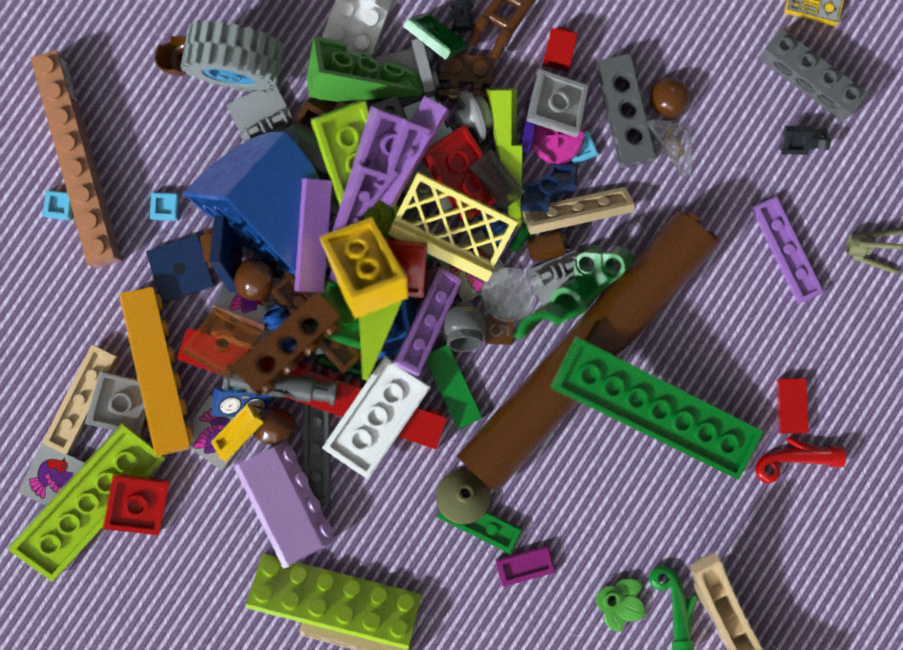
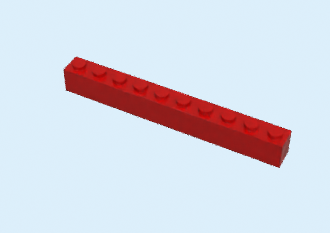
[176,326,447,450]

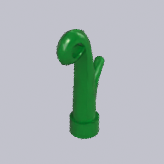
[649,565,697,650]

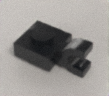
[780,125,831,155]

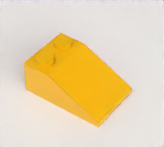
[320,217,408,319]

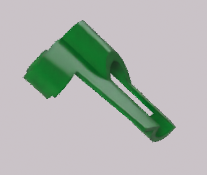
[514,245,633,339]

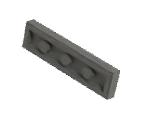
[303,404,331,505]

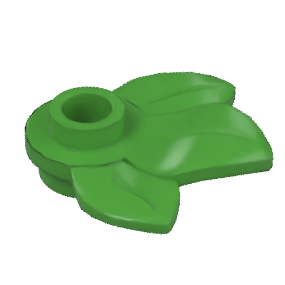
[596,578,646,632]

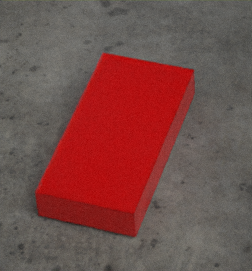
[777,378,809,434]

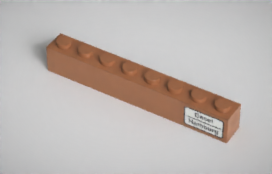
[30,50,122,268]

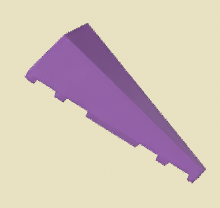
[332,106,430,232]

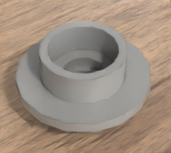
[455,90,492,143]

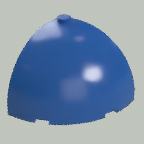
[183,132,319,275]

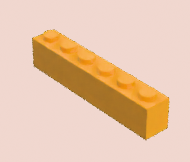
[120,287,193,457]

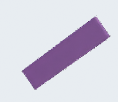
[379,96,450,207]
[294,178,332,292]
[751,196,825,304]
[393,267,463,376]

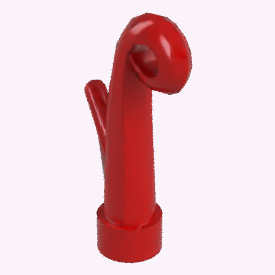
[755,437,846,484]

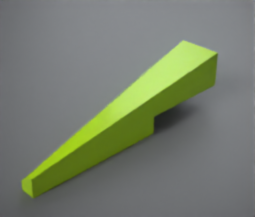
[485,87,522,227]

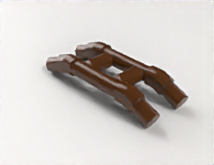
[467,0,537,60]

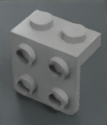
[373,39,439,106]

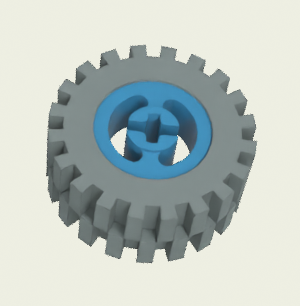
[181,21,284,92]

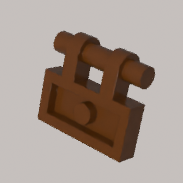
[438,54,495,102]

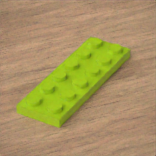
[311,101,399,240]
[8,422,165,582]
[246,553,422,650]

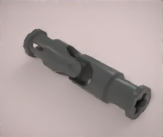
[223,365,338,406]

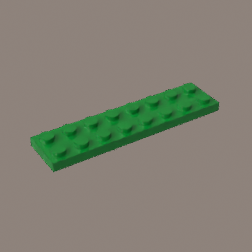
[550,337,764,480]

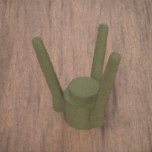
[846,229,903,274]

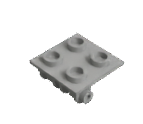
[226,88,294,142]
[527,250,579,306]

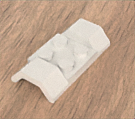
[322,0,394,58]

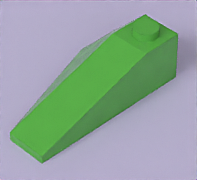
[307,36,423,102]

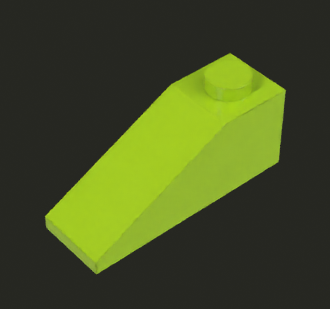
[359,301,402,381]

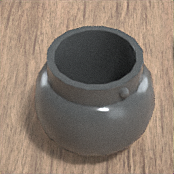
[441,302,487,352]

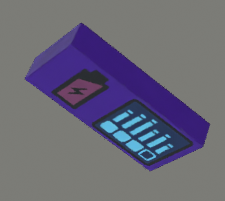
[518,98,536,158]

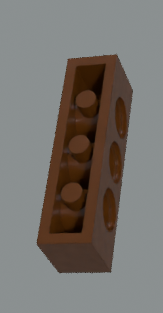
[233,291,342,396]

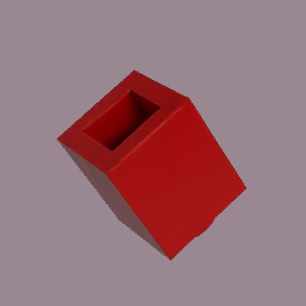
[542,27,577,72]

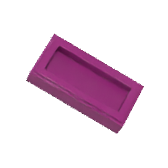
[495,545,556,587]

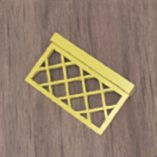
[388,172,518,282]

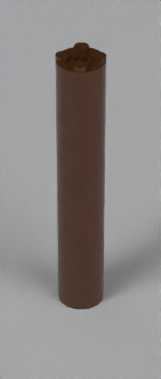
[456,211,721,493]

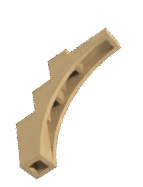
[690,552,763,650]

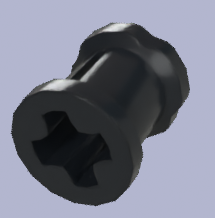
[450,0,475,33]

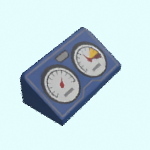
[212,388,272,417]

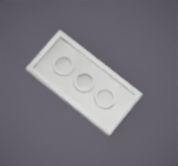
[322,356,430,479]

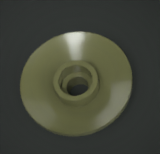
[436,470,490,524]

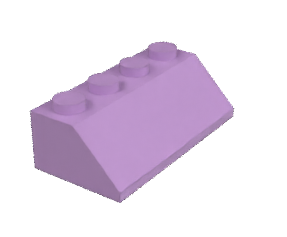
[234,441,336,568]

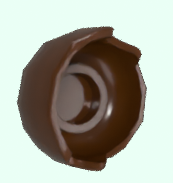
[154,36,187,77]
[649,77,691,120]
[234,259,273,301]
[253,407,297,446]

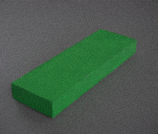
[426,345,482,430]
[437,511,522,554]

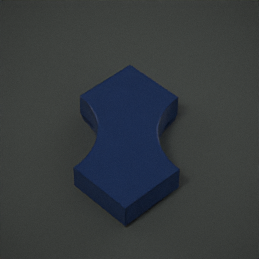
[521,164,577,212]

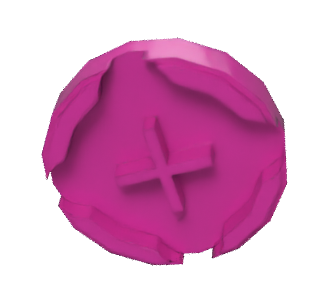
[532,125,584,164]

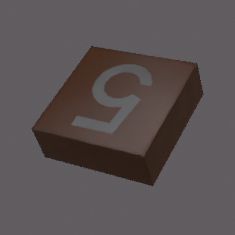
[485,316,514,345]

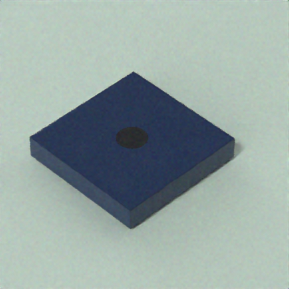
[209,215,243,292]
[146,235,215,303]

